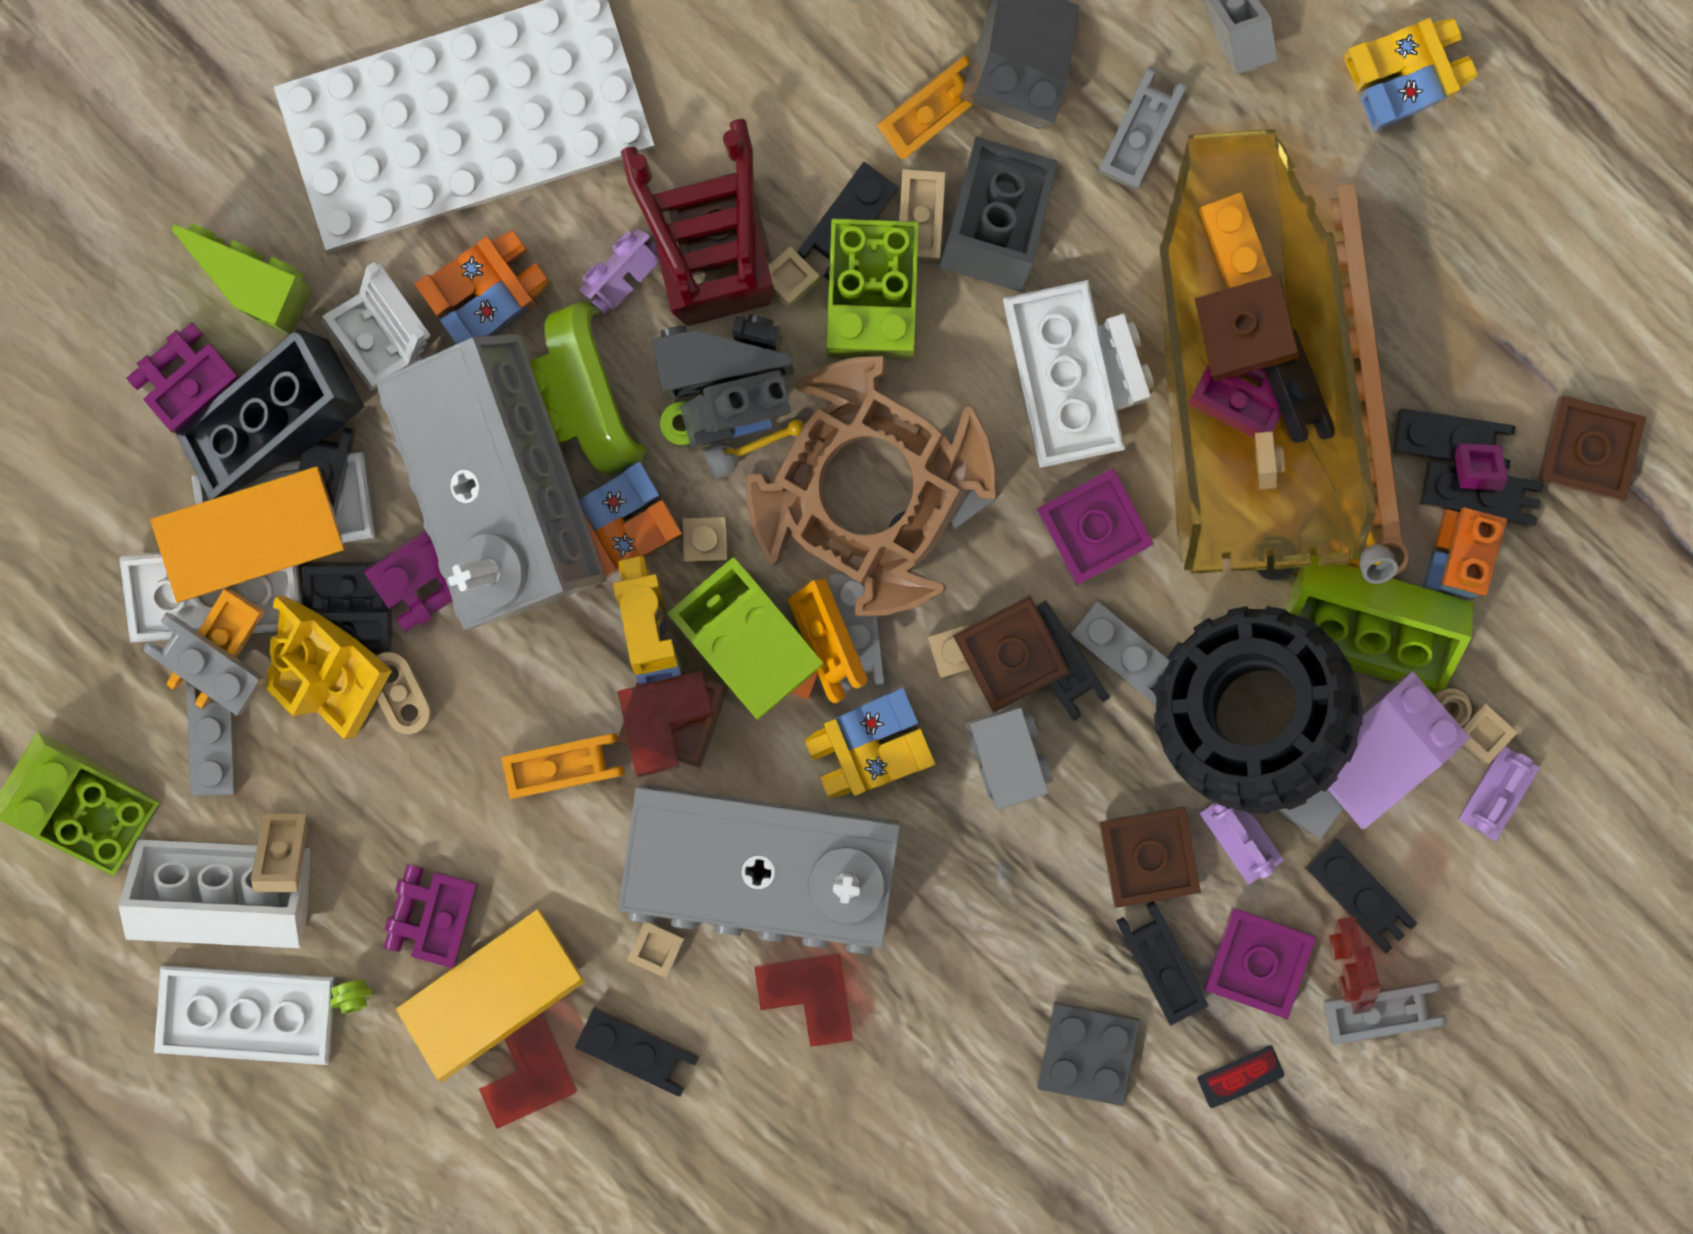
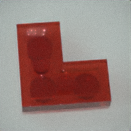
[617,671,713,777]
[1329,916,1380,1015]
[754,953,853,1047]
[479,1012,578,1129]

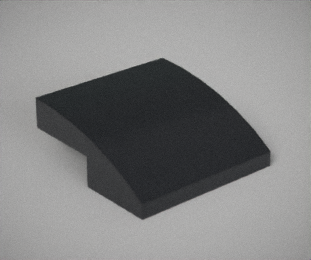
[301,562,392,654]

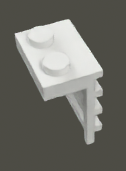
[321,262,430,391]
[1098,314,1154,411]

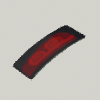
[1197,1045,1284,1108]

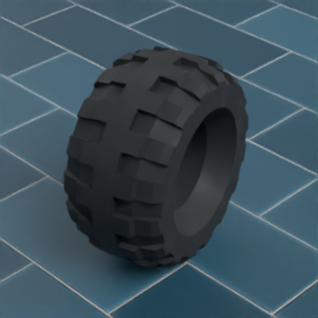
[1153,606,1363,814]

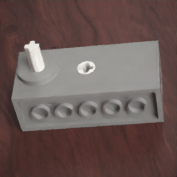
[375,334,607,630]
[618,784,900,955]

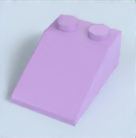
[1328,671,1470,830]

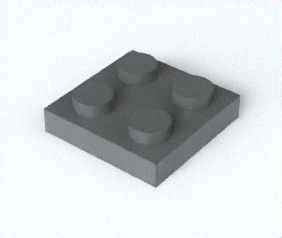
[1037,1002,1140,1106]

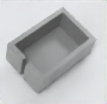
[964,706,1053,810]

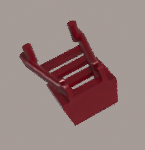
[621,119,774,326]

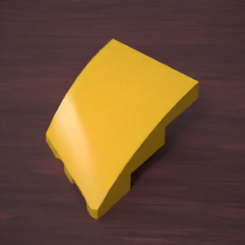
[266,596,392,739]

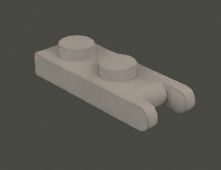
[1098,66,1187,190]
[829,573,884,690]
[1070,601,1169,706]
[143,612,265,716]
[186,682,237,796]
[1323,981,1447,1045]

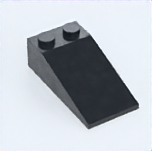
[176,328,365,500]

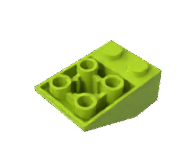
[827,219,919,360]
[172,222,313,334]
[667,557,824,721]
[0,731,159,876]

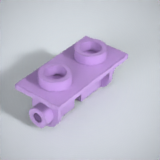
[579,229,660,314]
[1458,747,1540,842]
[1199,803,1284,885]

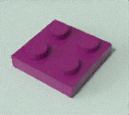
[1036,468,1154,585]
[1203,907,1316,1019]

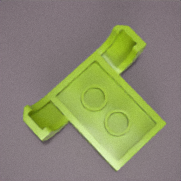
[529,301,647,475]

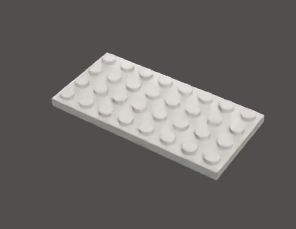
[274,0,656,253]

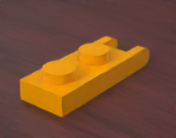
[876,54,973,160]
[1198,192,1272,289]
[787,579,867,704]
[166,587,266,710]
[501,732,625,799]

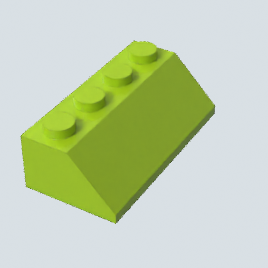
[1286,553,1474,695]

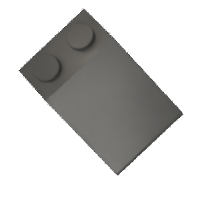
[960,0,1079,129]
[939,137,1058,292]
[652,326,794,400]

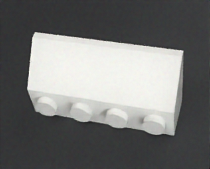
[118,839,311,949]

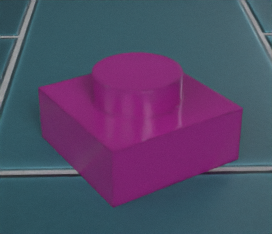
[1454,443,1508,491]

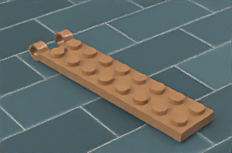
[1330,183,1410,577]

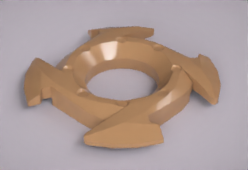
[746,356,997,616]

